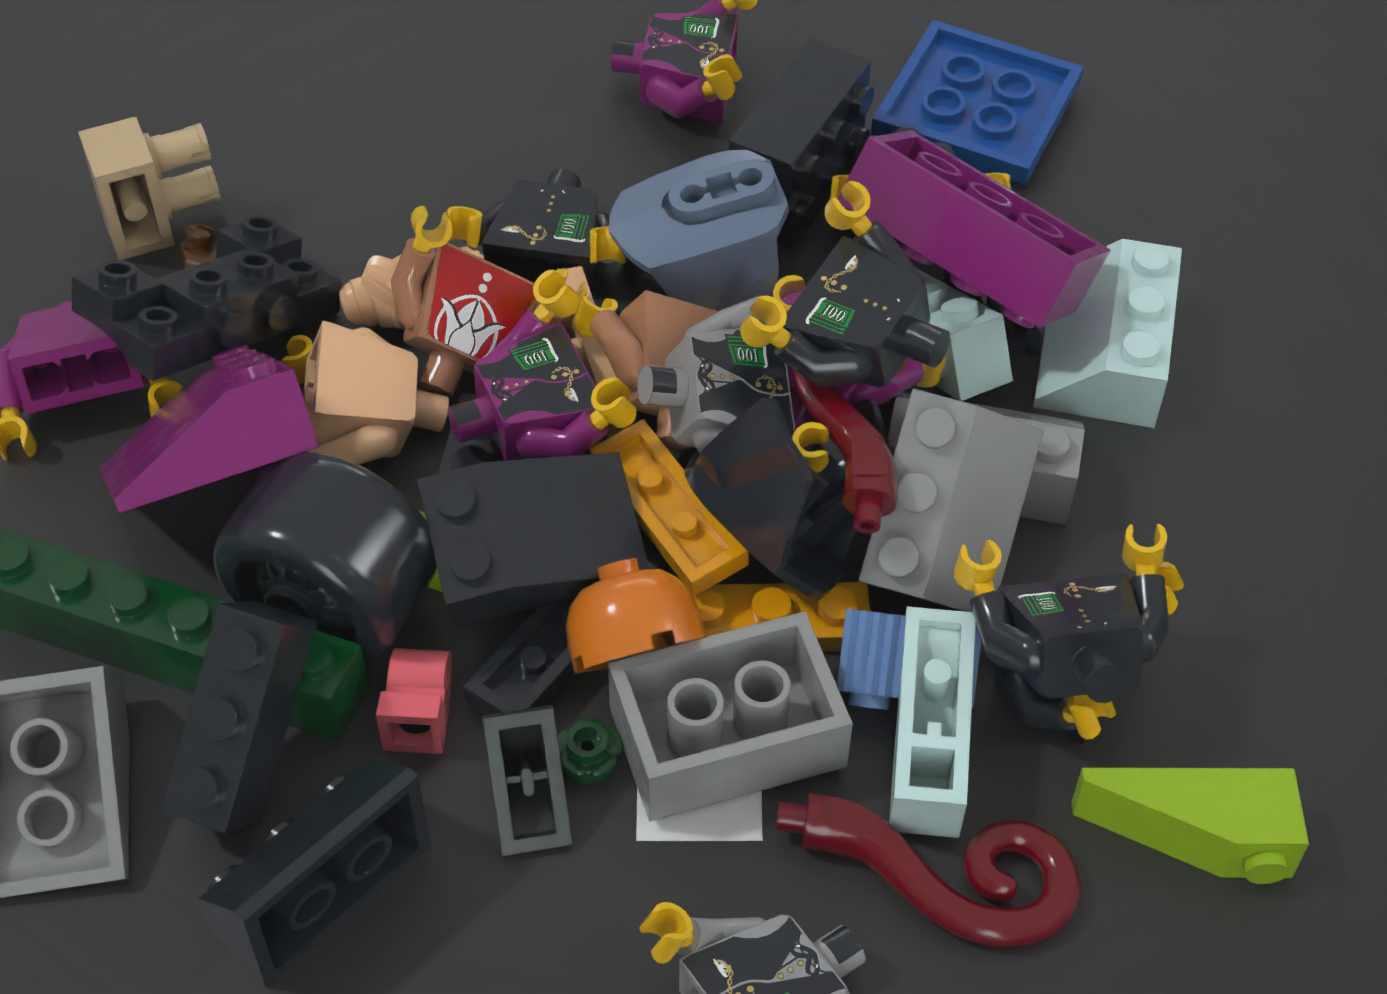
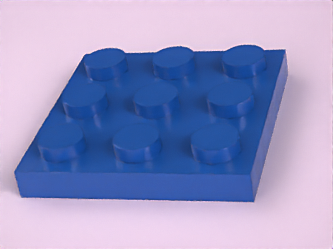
[871,20,1084,185]

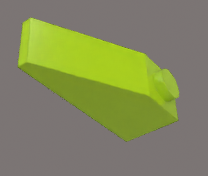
[1071,768,1309,884]

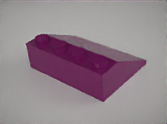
[100,345,319,513]

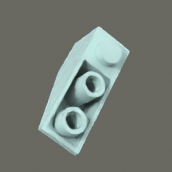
[915,267,1013,401]

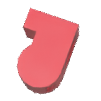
[376,648,452,754]

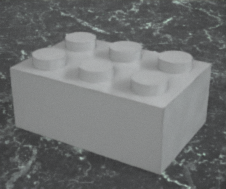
[608,612,853,822]

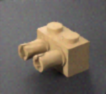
[78,116,221,260]

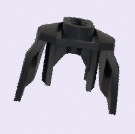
[684,398,889,601]

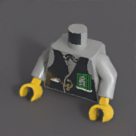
[638,275,829,473]
[639,902,866,994]

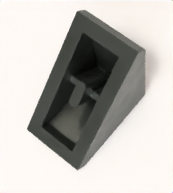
[482,705,572,856]

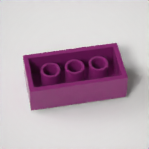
[837,130,1111,328]

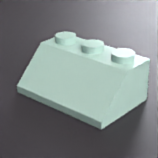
[1033,239,1182,428]

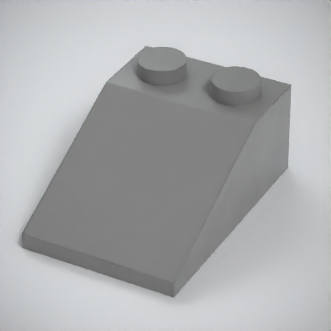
[0,666,130,898]

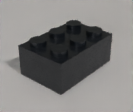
[729,38,874,248]

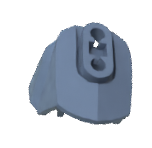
[609,150,789,311]

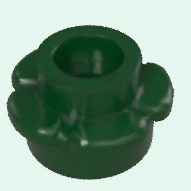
[557,718,622,784]

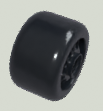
[213,452,437,662]

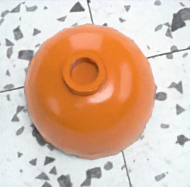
[566,558,707,674]

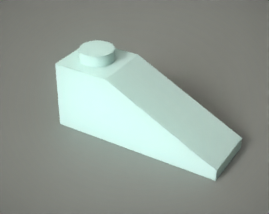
[889,606,976,838]

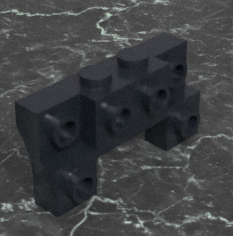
[72,215,342,381]

